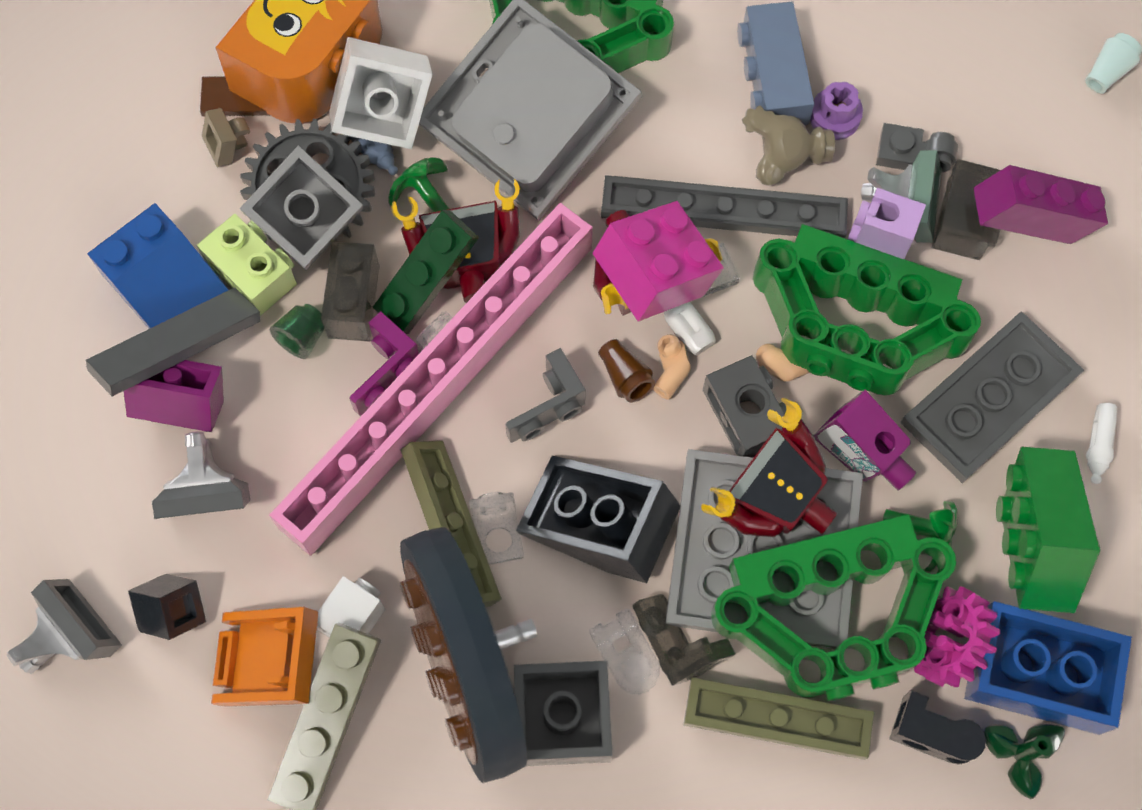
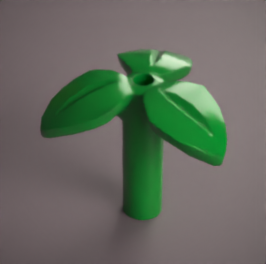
[388,157,450,212]
[883,501,958,572]

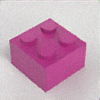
[592,201,724,322]

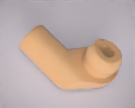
[653,334,691,400]
[756,344,810,382]

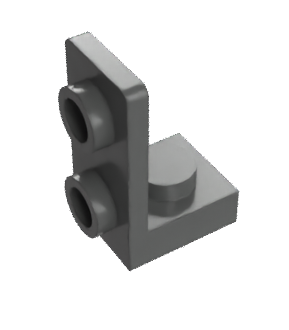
[505,348,586,443]

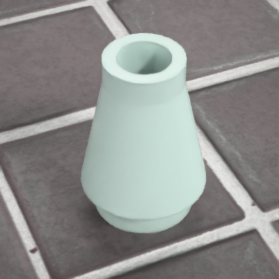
[1085,33,1142,94]

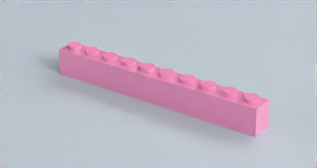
[269,203,593,556]

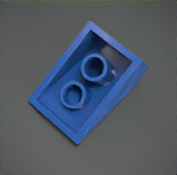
[87,203,228,329]

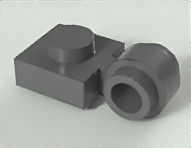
[876,123,958,172]

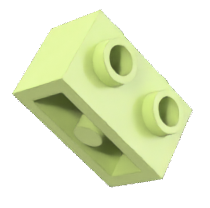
[197,213,297,316]

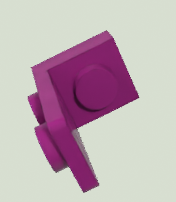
[349,311,419,416]

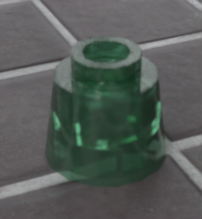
[269,304,325,359]

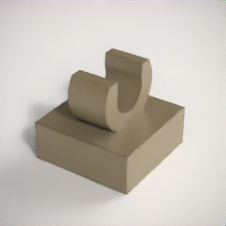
[202,108,250,167]

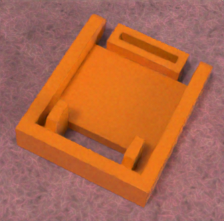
[211,607,319,706]

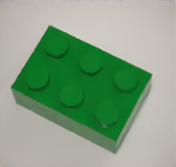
[996,447,1100,613]

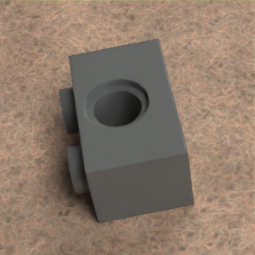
[702,355,786,458]

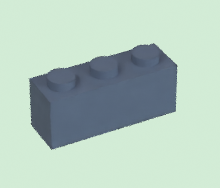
[737,1,814,125]

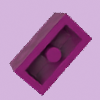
[123,360,224,433]

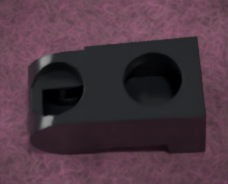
[889,690,986,765]

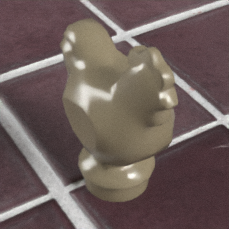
[742,105,835,186]

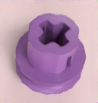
[810,82,863,140]

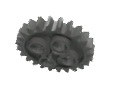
[240,119,375,246]

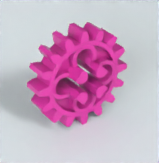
[907,586,1000,688]

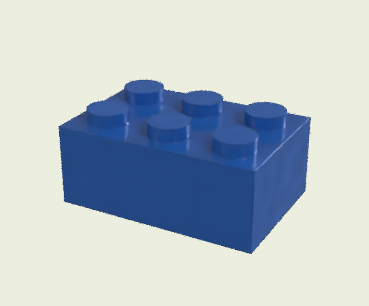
[964,601,1132,735]

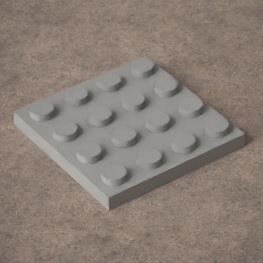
[665,449,863,649]

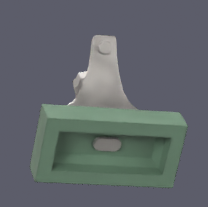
[861,150,942,243]

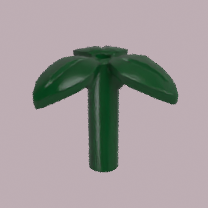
[984,724,1065,799]

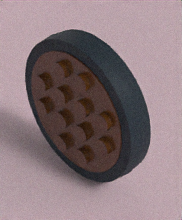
[400,527,537,783]

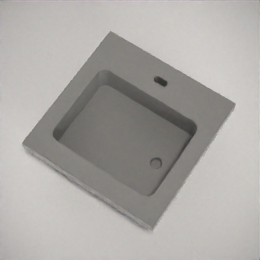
[419,0,642,221]

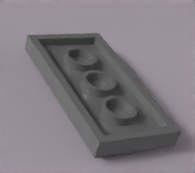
[900,311,1084,484]

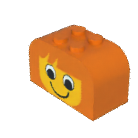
[215,0,382,123]

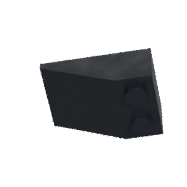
[516,455,680,583]

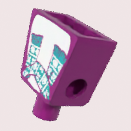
[813,390,917,490]

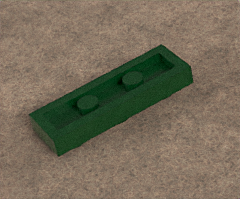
[372,210,479,334]

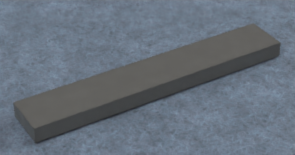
[601,175,848,238]

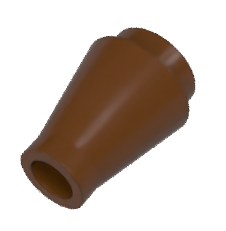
[598,339,655,403]

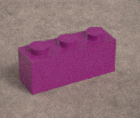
[973,165,1108,244]

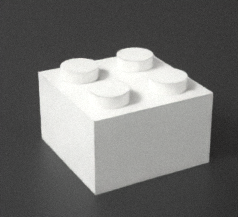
[329,37,433,149]

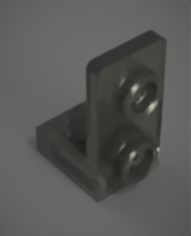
[632,594,736,686]

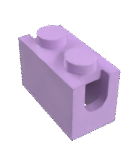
[848,188,926,259]

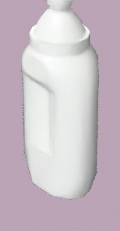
[664,302,716,356]
[1086,403,1117,484]

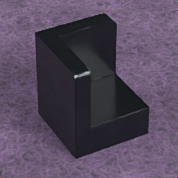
[128,574,207,640]

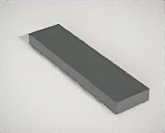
[86,287,260,397]

